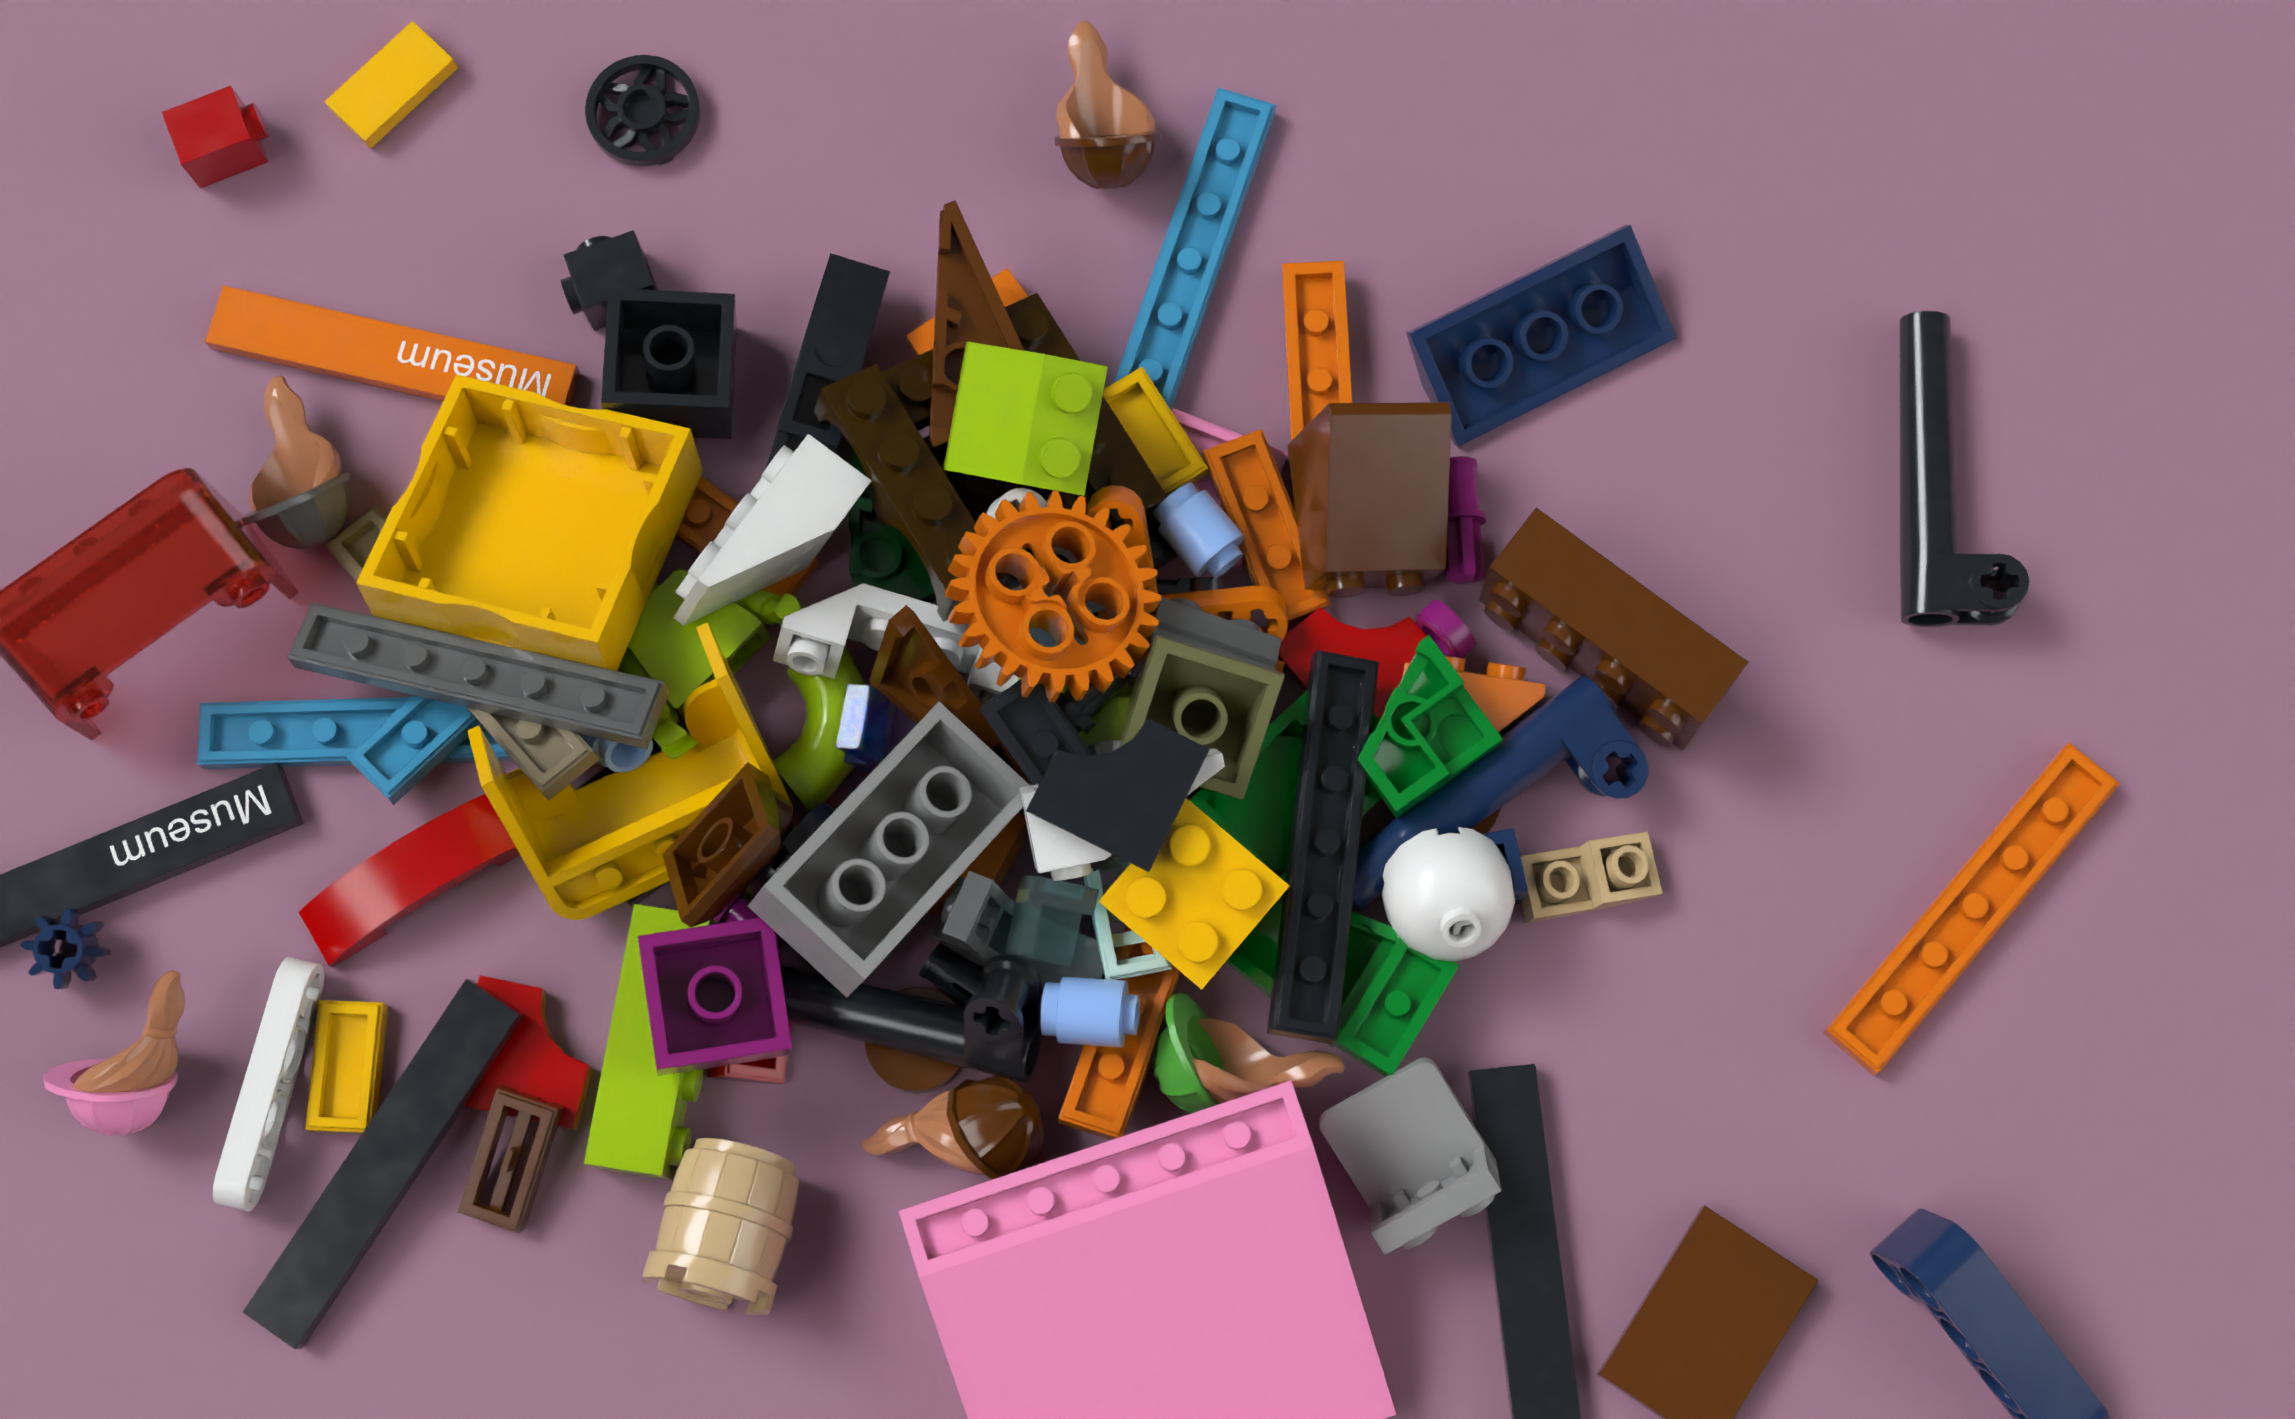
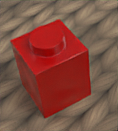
[161,85,269,189]

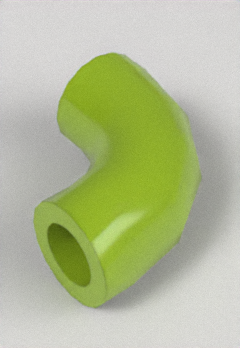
[773,646,868,812]

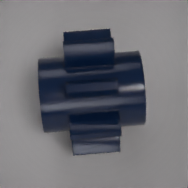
[21,908,111,989]

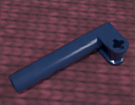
[1352,674,1649,912]

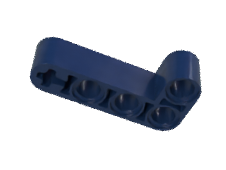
[1870,1208,2110,1419]

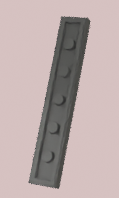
[287,602,670,749]

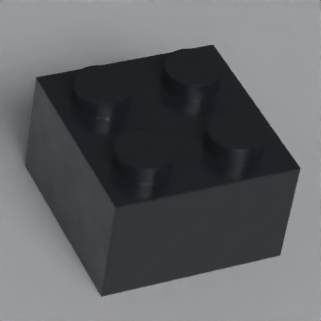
[601,288,737,439]

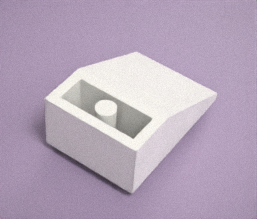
[673,434,871,626]

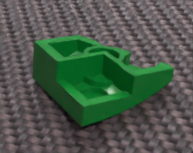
[1358,635,1503,818]

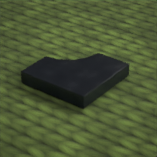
[1026,719,1210,872]

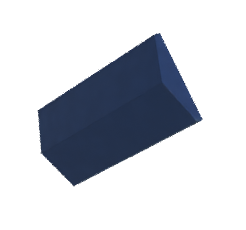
[1406,225,1677,447]

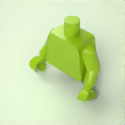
[619,569,803,759]

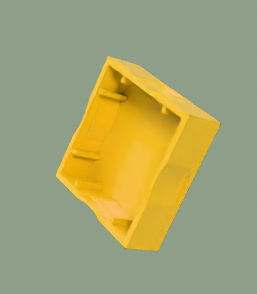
[356,374,703,671]

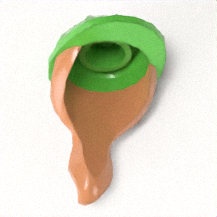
[1152,993,1345,1113]

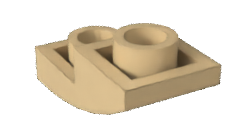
[1520,831,1663,924]

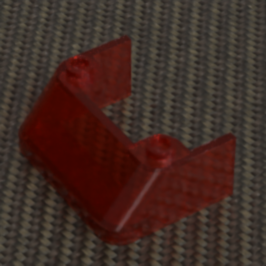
[0,468,299,741]

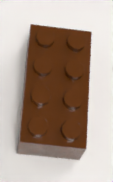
[1479,507,1749,751]

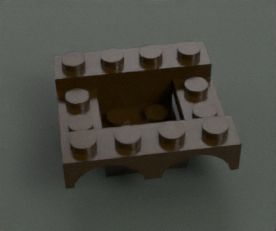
[814,293,1168,622]

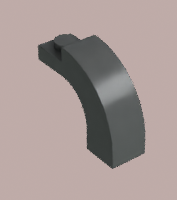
[932,871,1117,995]

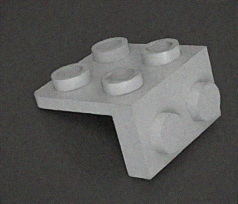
[1319,1058,1501,1255]

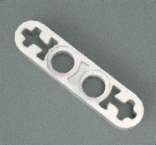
[212,957,324,1212]

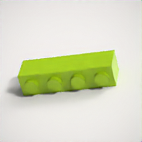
[584,904,716,1181]

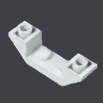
[773,583,1018,705]

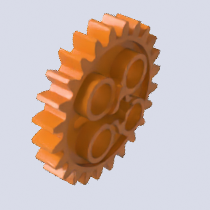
[945,491,1162,702]

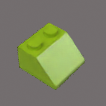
[943,342,1108,496]

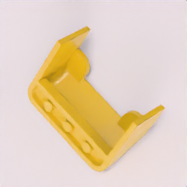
[467,622,790,920]

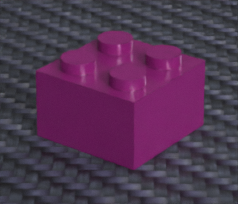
[638,918,792,1076]

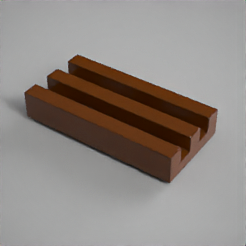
[457,1085,564,1233]

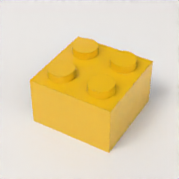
[1098,798,1289,990]

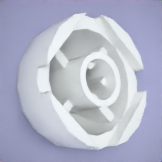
[1382,827,1515,961]

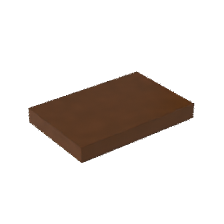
[1596,1205,1818,1419]

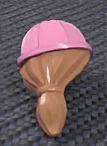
[43,970,186,1136]

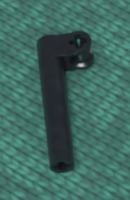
[1900,311,2030,627]
[780,954,1042,1083]

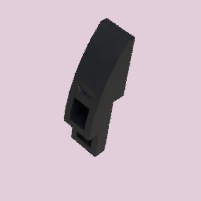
[766,253,890,468]

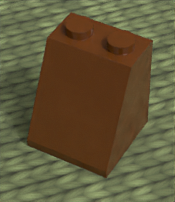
[1287,402,1452,598]

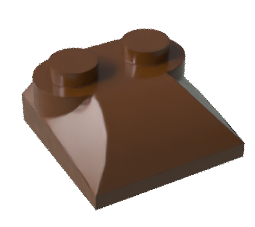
[662,762,794,927]

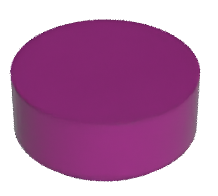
[1416,599,1476,658]

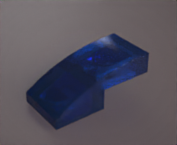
[836,684,897,775]

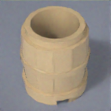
[641,1138,800,1316]

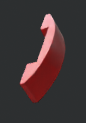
[298,794,520,967]

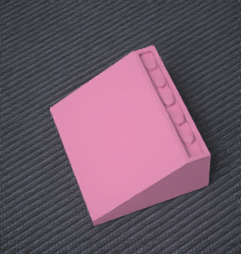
[898,1080,1396,1419]

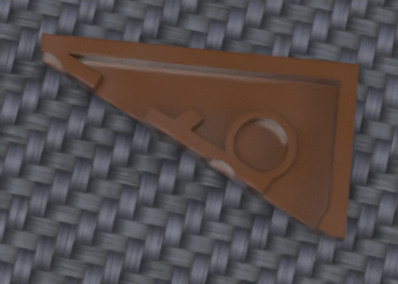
[929,200,1025,453]
[869,605,1032,820]

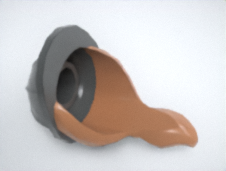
[241,375,351,549]

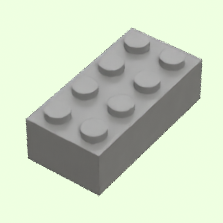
[748,702,1030,997]

